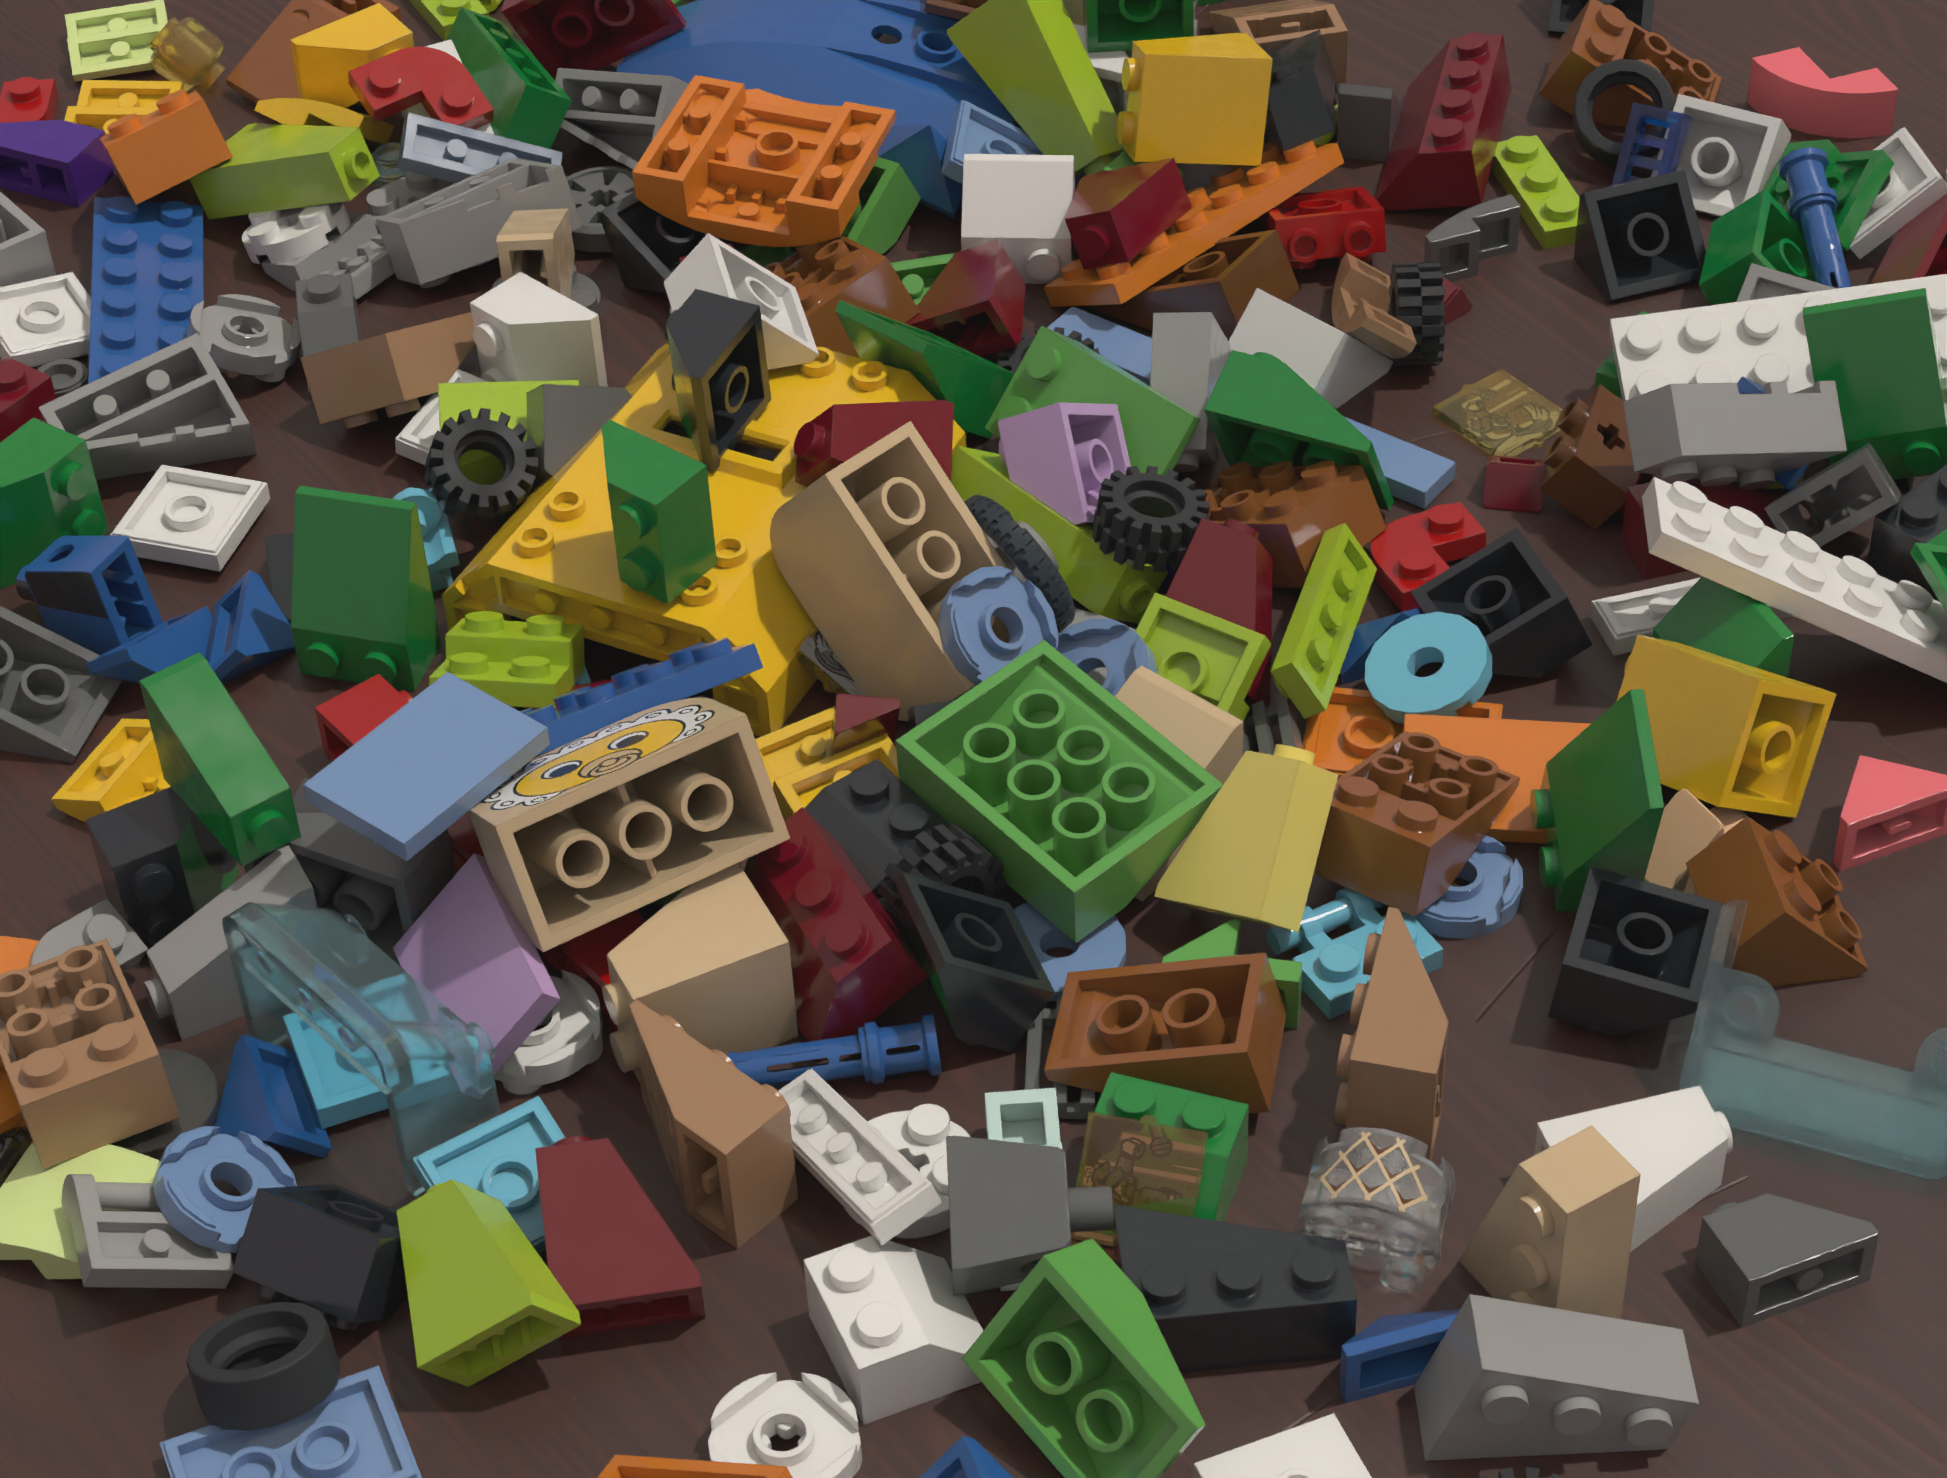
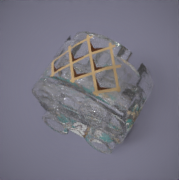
[1294,1127,1457,1294]

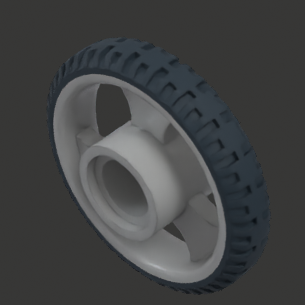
[964,495,1075,633]

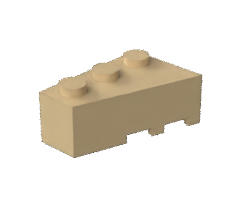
[1459,1125,1641,1319]

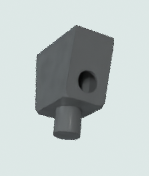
[1764,443,1901,547]
[946,1136,1114,1295]

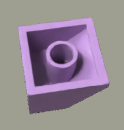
[997,402,1131,525]

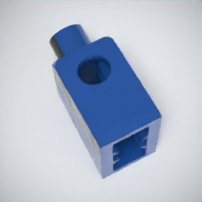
[16,536,163,655]

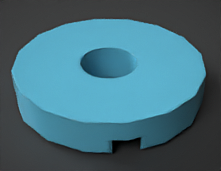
[1365,612,1492,724]

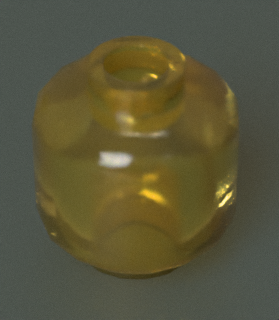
[147,16,226,93]

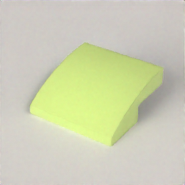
[65,0,175,82]
[0,1142,159,1279]

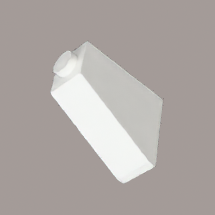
[1534,1085,1733,1252]

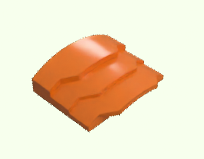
[632,75,896,247]

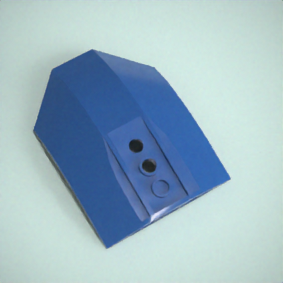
[616,0,1023,141]

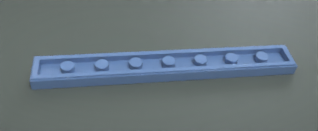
[1047,306,1456,509]

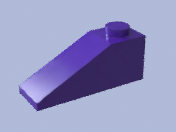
[0,120,114,207]

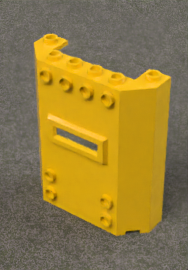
[442,343,966,737]

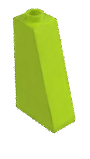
[946,0,1124,176]
[189,123,380,219]
[951,446,1168,623]

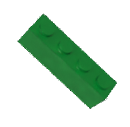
[447,7,572,149]

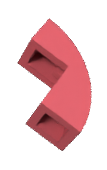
[1747,47,1898,138]

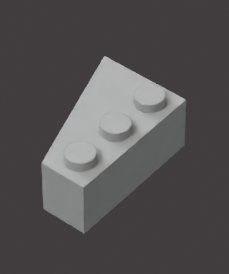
[555,68,689,169]
[375,158,583,288]
[39,333,257,480]
[1623,381,1847,490]
[1414,1294,1699,1461]

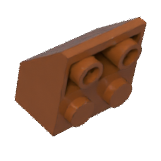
[1686,816,1869,987]

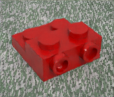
[1258,187,1386,269]

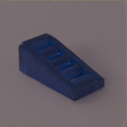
[1611,102,1692,186]

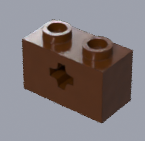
[1539,384,1640,530]

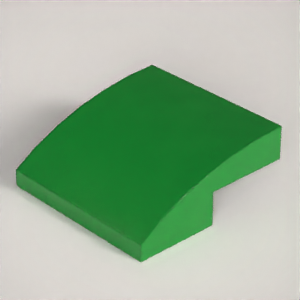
[1763,139,1894,251]

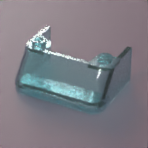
[1680,898,1947,1179]
[222,902,501,1197]

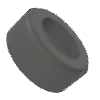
[37,359,88,398]

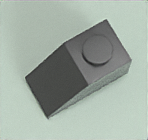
[295,274,362,400]
[1695,1193,1879,1328]

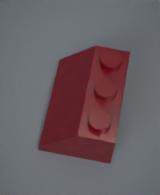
[744,807,929,1061]

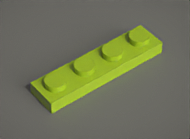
[1271,523,1377,719]

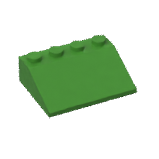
[896,640,1223,943]

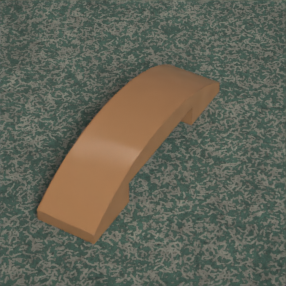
[1331,252,1417,359]

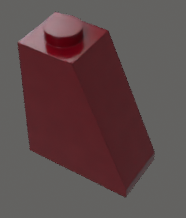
[1065,158,1192,270]
[905,239,1026,357]
[794,400,954,487]
[1166,518,1273,707]
[535,1136,706,1339]

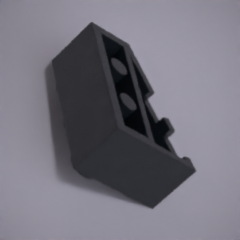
[1260,29,1339,151]
[1113,1205,1357,1373]

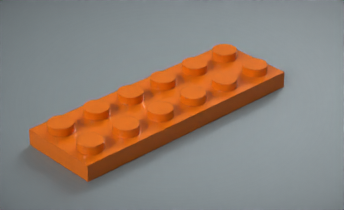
[1044,140,1344,307]

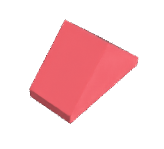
[1832,755,1947,872]

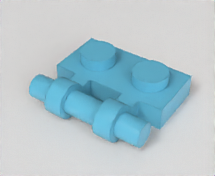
[1266,888,1444,1020]

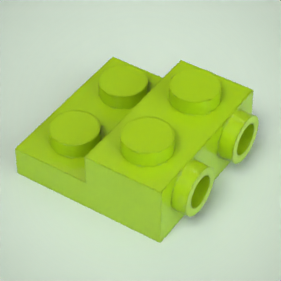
[1135,593,1271,722]
[429,611,585,709]

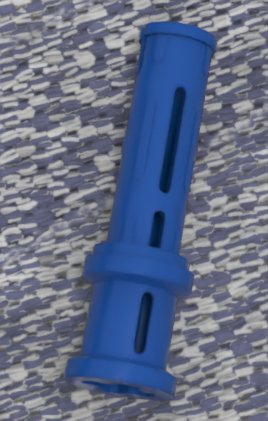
[1778,147,1852,289]
[728,1013,942,1089]

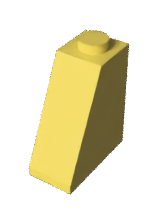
[1154,744,1338,932]

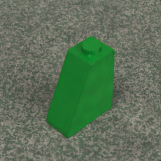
[139,652,301,866]

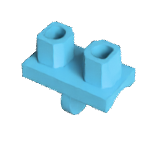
[392,487,460,592]

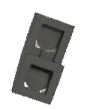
[1424,194,1521,282]

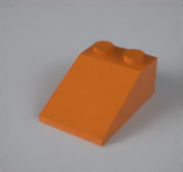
[100,89,233,205]

